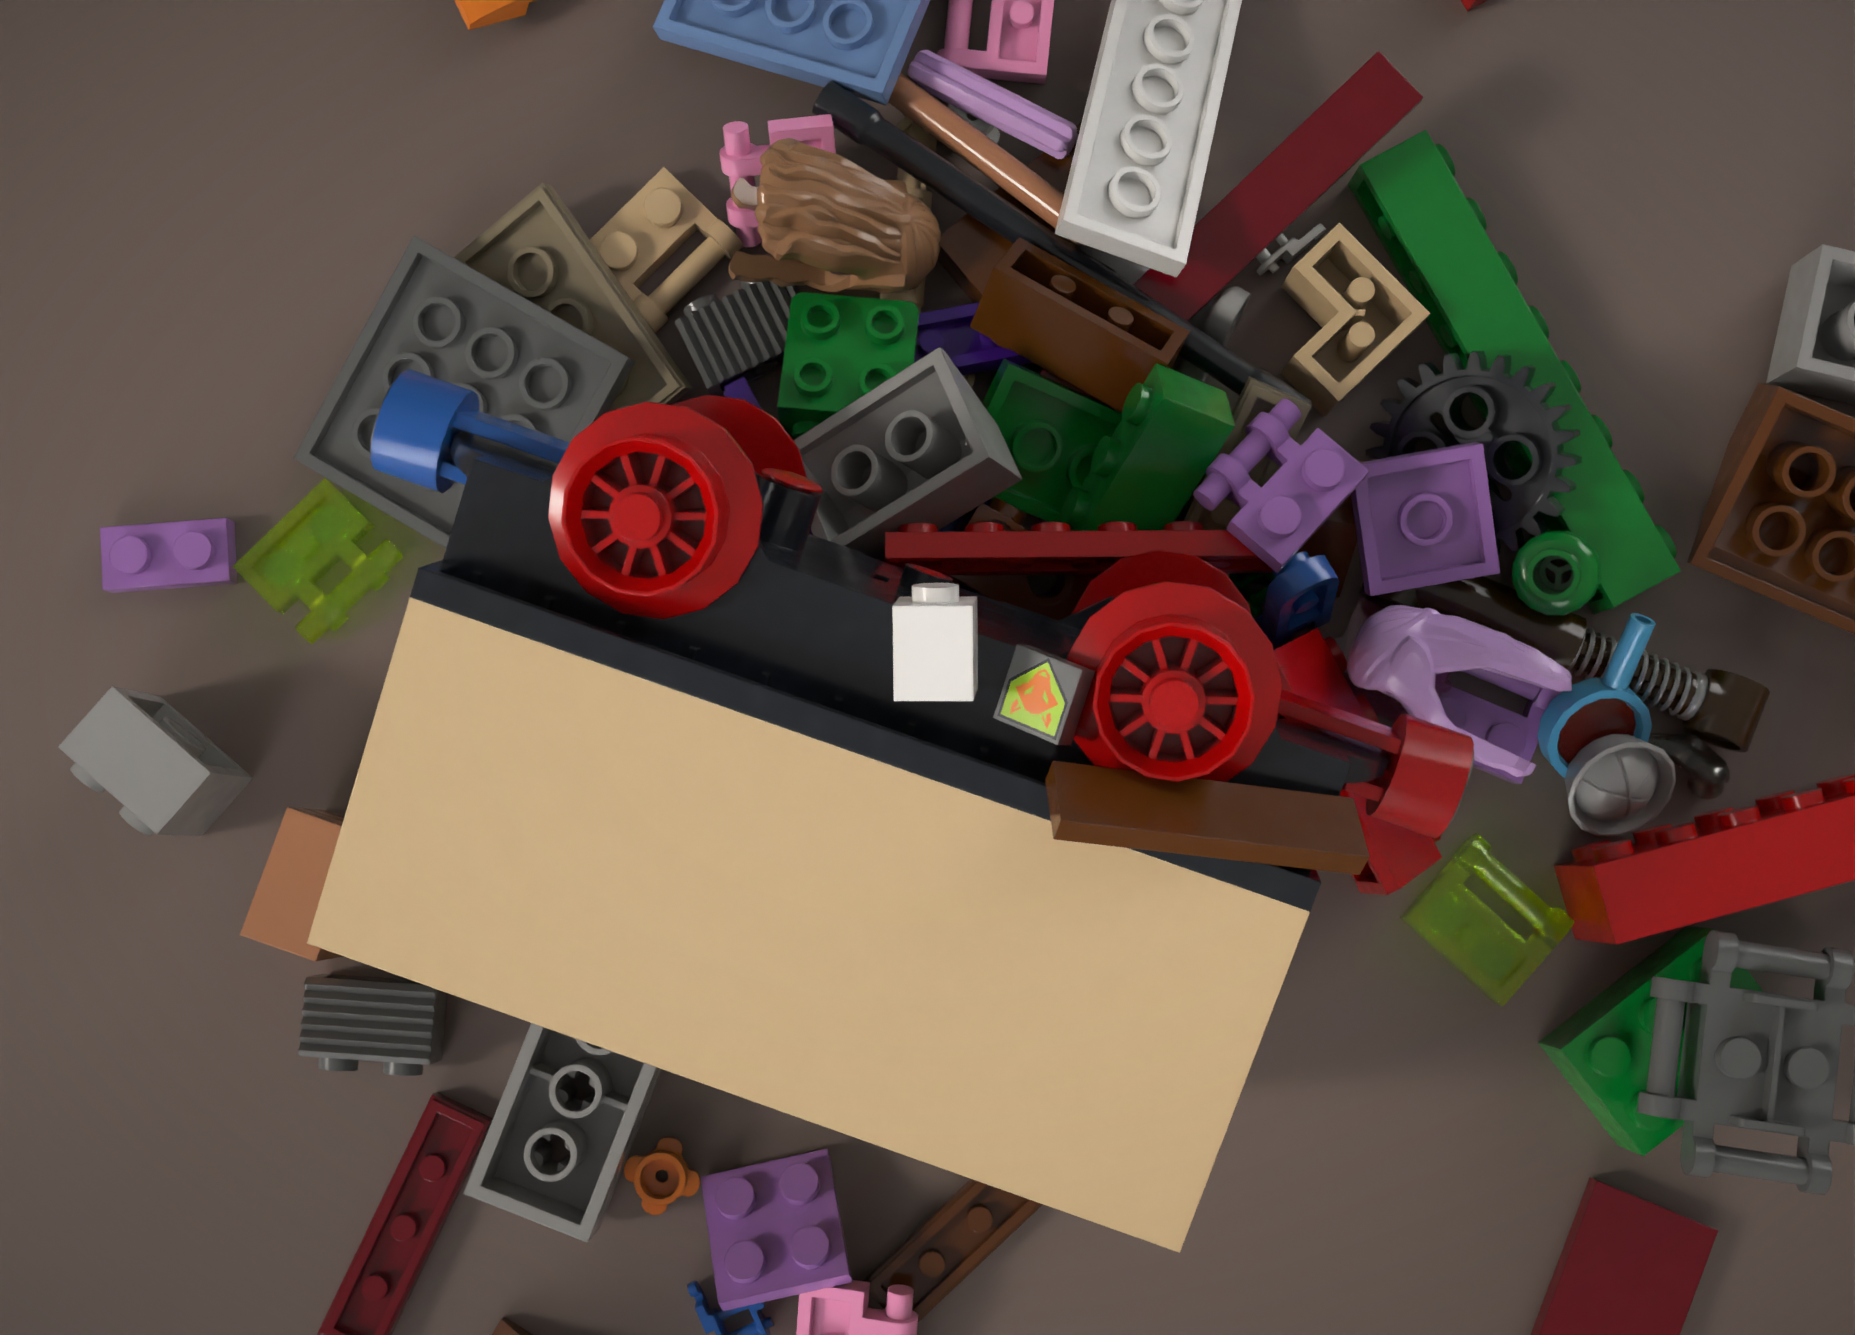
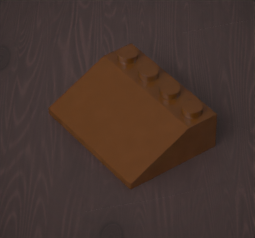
[1687,383,1855,634]

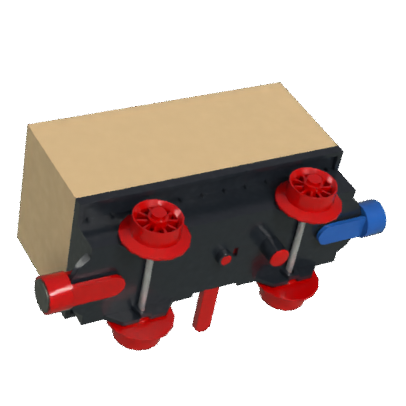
[307,369,1474,1253]

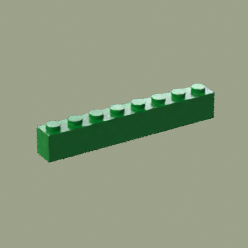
[1348,130,1681,615]

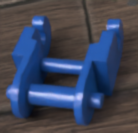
[687,1280,774,1335]

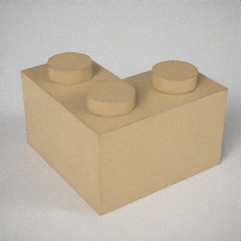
[1281,222,1430,417]

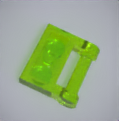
[1400,833,1575,1007]

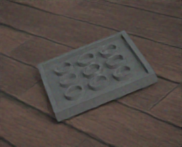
[293,236,636,548]

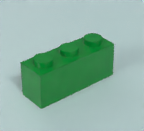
[1060,363,1235,531]

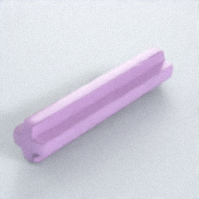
[907,50,1078,159]

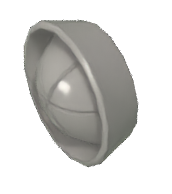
[1565,734,1676,836]

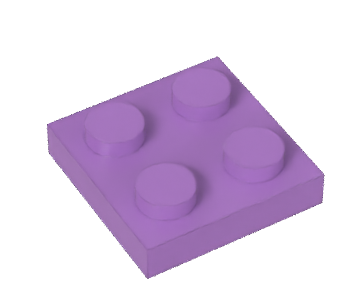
[1351,442,1500,596]
[701,1149,853,1311]

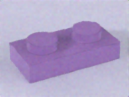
[100,518,237,593]

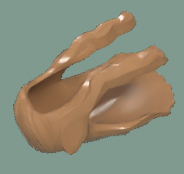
[728,138,941,294]

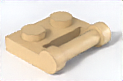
[590,167,744,333]

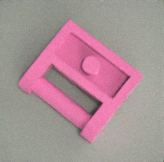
[937,0,1054,84]

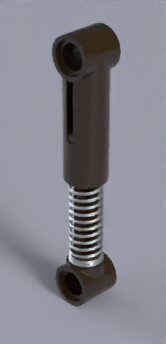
[1359,576,1770,753]

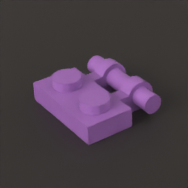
[1194,399,1369,573]

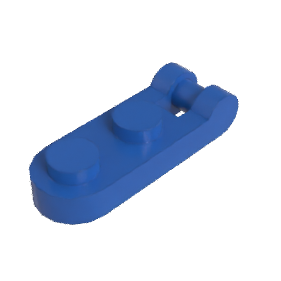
[1255,551,1339,650]

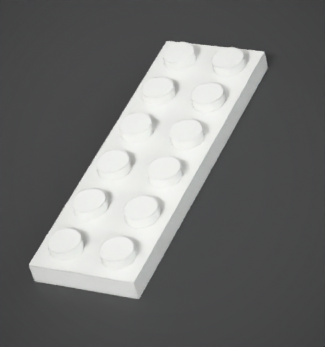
[1055,0,1242,277]

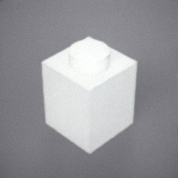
[892,583,978,701]

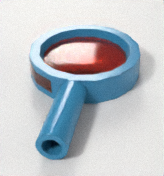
[1537,613,1656,778]

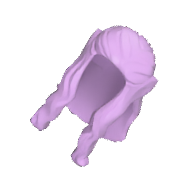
[1347,605,1572,777]

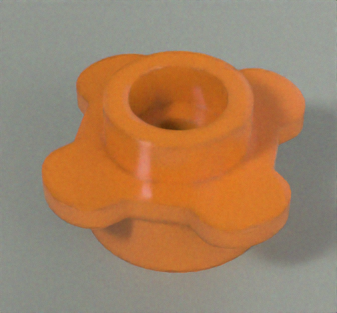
[624,1137,701,1215]

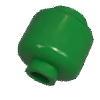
[1512,530,1602,615]

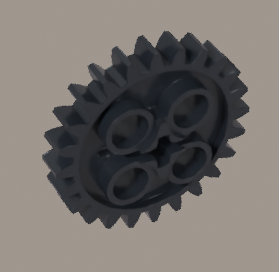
[1366,351,1582,556]

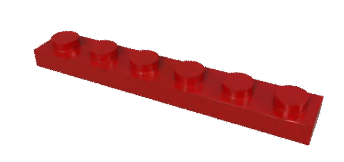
[884,521,1273,575]

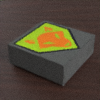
[993,644,1095,745]

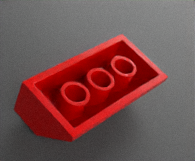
[1274,628,1442,895]

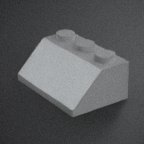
[794,347,1022,562]

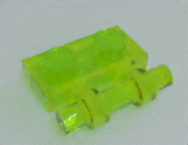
[232,478,404,645]

